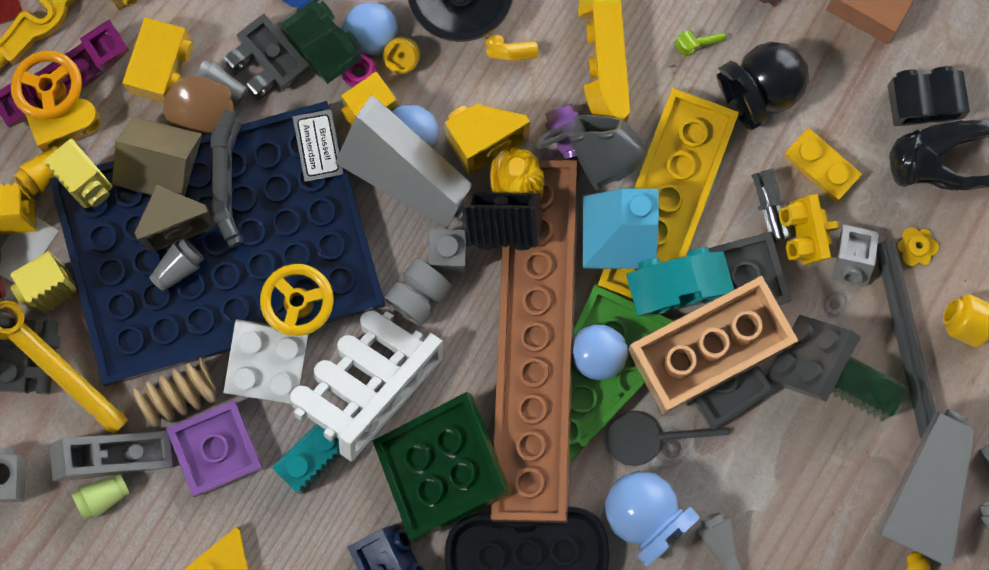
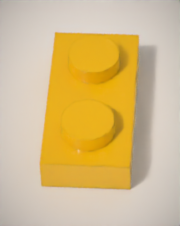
[783,127,862,203]

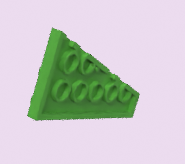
[569,285,674,463]

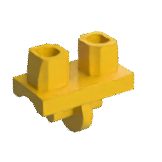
[778,194,839,266]

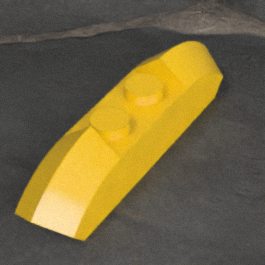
[578,0,630,122]

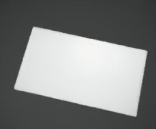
[0,217,59,284]

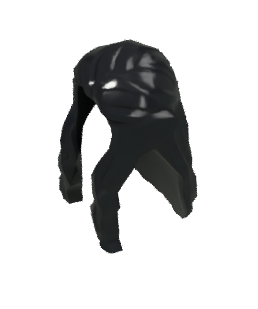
[889,120,989,191]

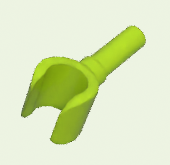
[674,30,726,56]

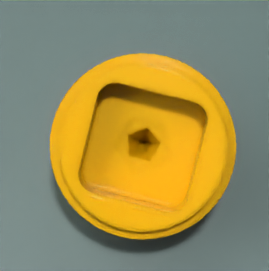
[383,36,420,74]

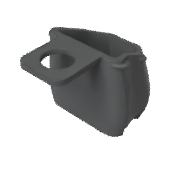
[536,115,646,190]

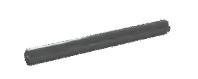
[876,241,936,439]

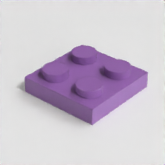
[166,400,263,497]

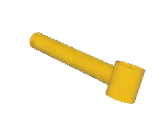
[0,301,128,435]

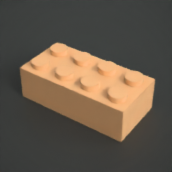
[628,276,798,415]

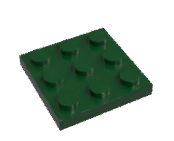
[372,392,512,542]

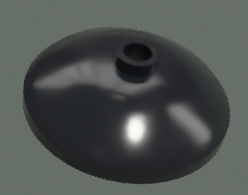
[408,0,513,42]

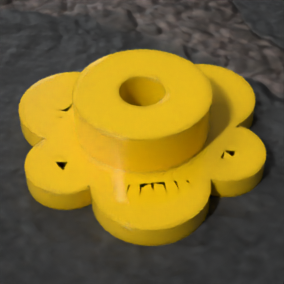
[897,227,939,267]

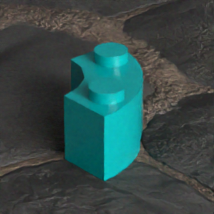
[626,247,734,316]

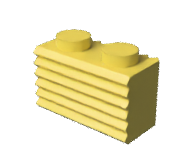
[45,139,113,208]
[10,251,79,314]

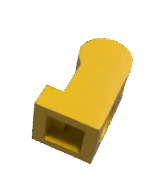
[25,98,101,152]

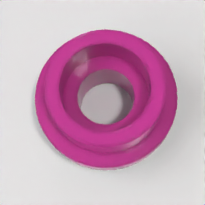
[341,53,377,87]

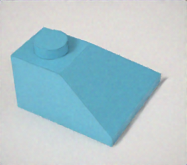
[583,189,659,269]

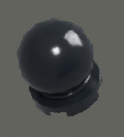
[716,41,809,130]

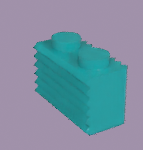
[272,424,341,494]

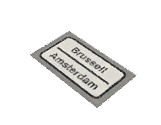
[293,109,344,182]

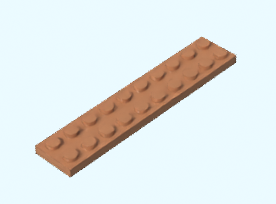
[491,160,579,523]

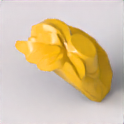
[490,148,545,198]

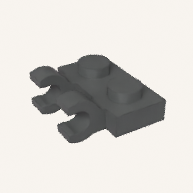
[224,14,310,101]

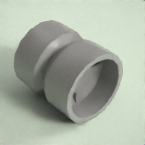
[384,258,452,327]

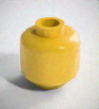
[943,294,989,348]

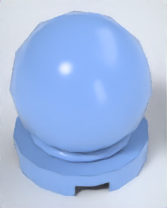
[605,471,700,567]

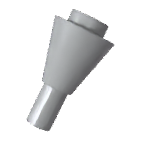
[696,512,741,570]

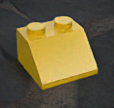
[444,104,530,176]

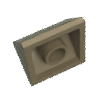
[112,116,203,196]
[135,185,218,254]

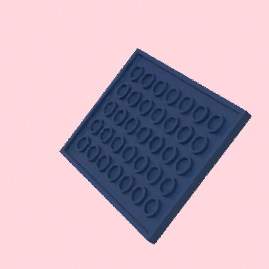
[49,101,386,387]

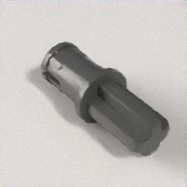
[751,169,791,242]

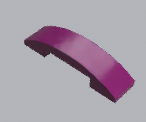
[0,19,129,128]

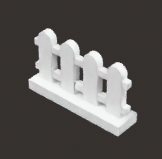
[290,311,443,462]

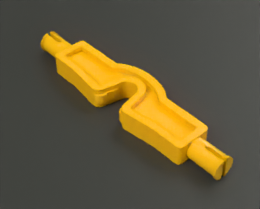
[0,0,75,70]

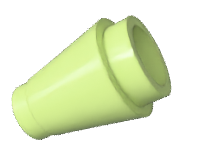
[71,474,130,520]

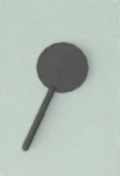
[606,411,730,466]

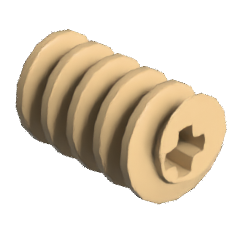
[133,357,215,428]

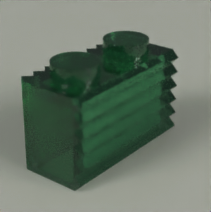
[831,357,908,421]

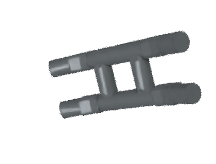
[211,110,243,248]

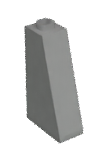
[335,96,473,228]
[877,408,975,567]

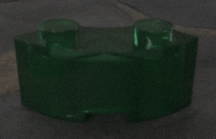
[276,0,362,84]

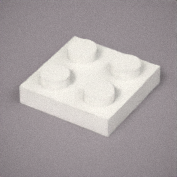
[223,319,308,404]

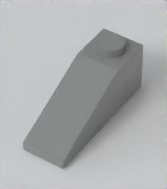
[49,431,173,481]

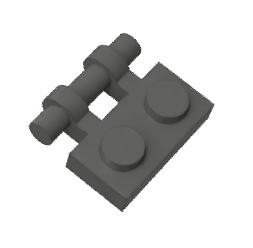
[0,317,60,395]

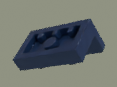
[347,523,424,570]

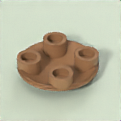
[164,76,235,135]

